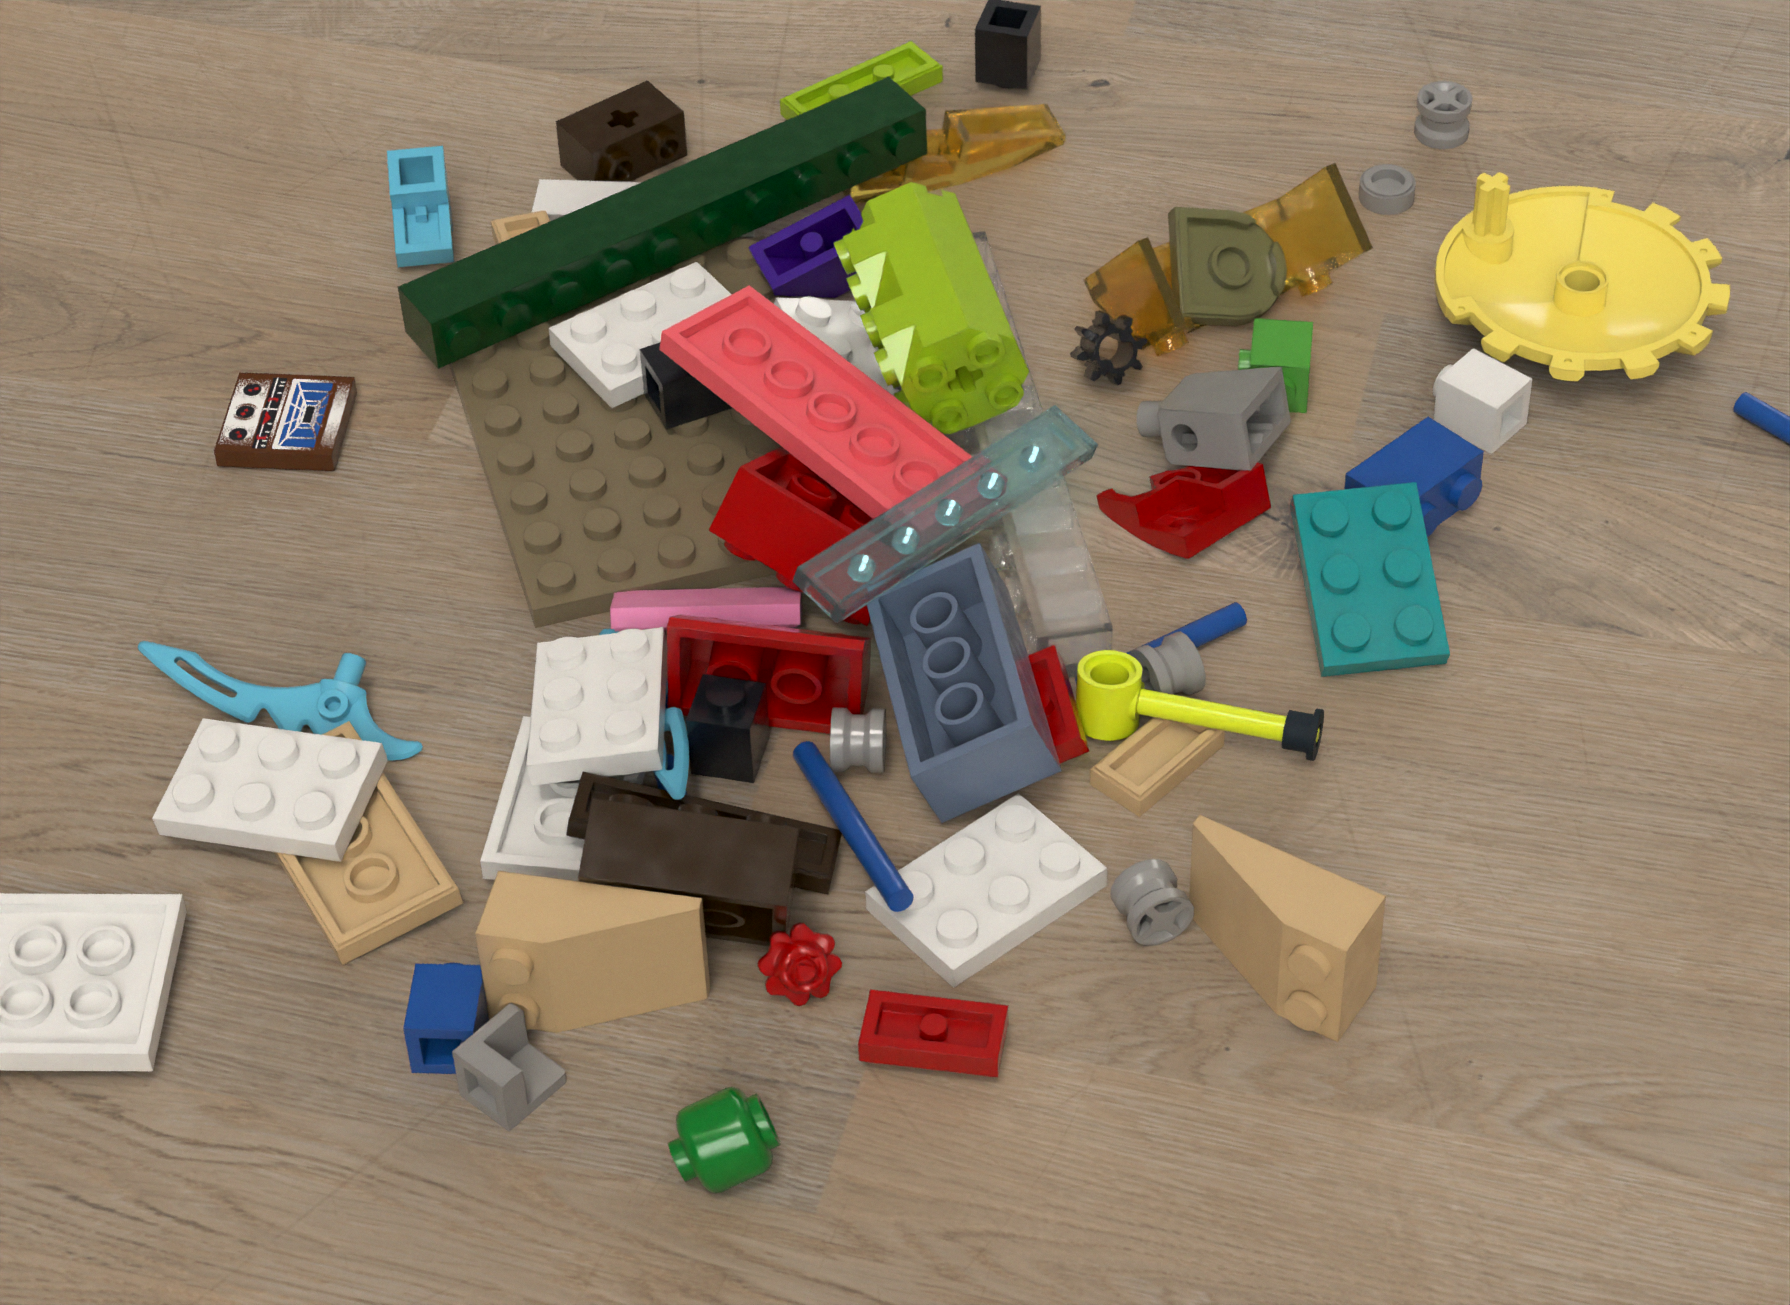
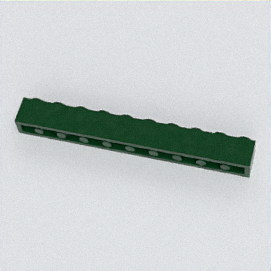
[398,76,928,369]

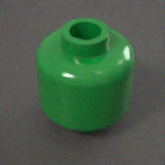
[668,1087,781,1193]

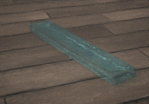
[793,405,1098,624]

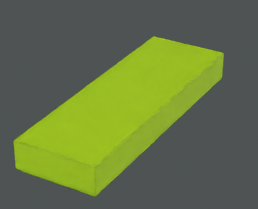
[780,41,943,120]

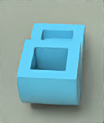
[387,146,454,268]

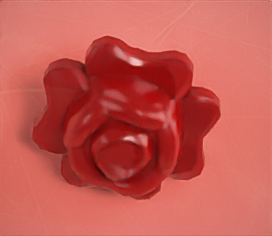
[757,922,842,1006]

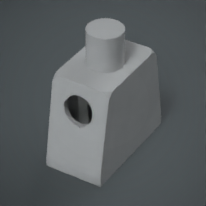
[1137,367,1291,470]

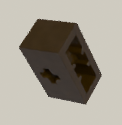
[556,80,687,182]

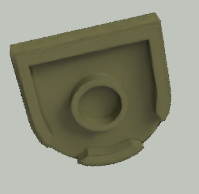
[1168,207,1287,326]

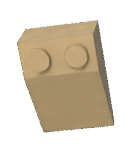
[1189,815,1386,1042]
[475,871,711,1033]

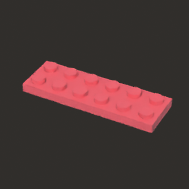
[659,285,1006,553]

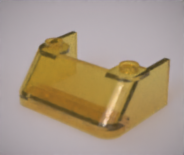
[1083,163,1373,357]

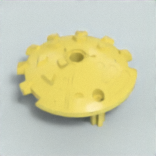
[1434,172,1730,382]

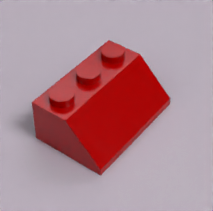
[708,446,938,626]
[667,614,871,734]

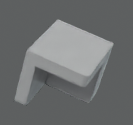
[452,1003,566,1131]

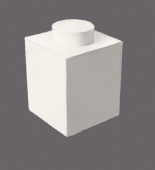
[1433,348,1532,454]

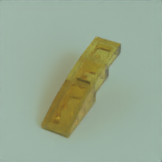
[842,104,1066,203]

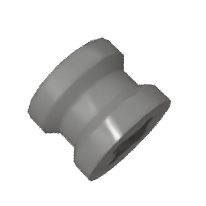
[1414,81,1473,149]
[1129,631,1206,695]
[830,707,887,773]
[1110,859,1194,946]

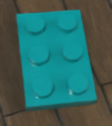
[1290,482,1450,677]

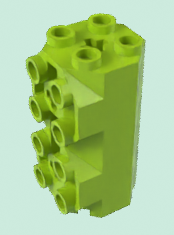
[834,182,1029,434]

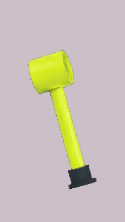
[1076,650,1324,761]

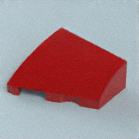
[1096,463,1271,559]

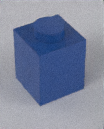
[403,963,489,1074]

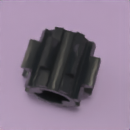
[1070,310,1147,385]

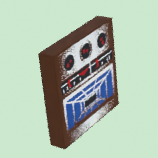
[214,372,357,471]

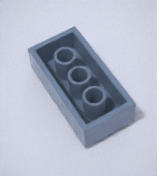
[864,543,1062,823]

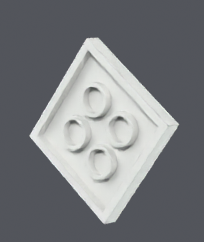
[0,893,187,1071]

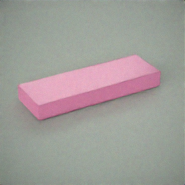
[610,587,802,631]

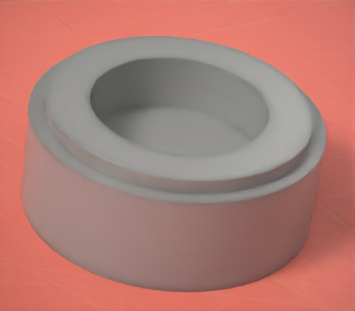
[1358,164,1416,215]

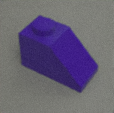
[748,195,863,298]

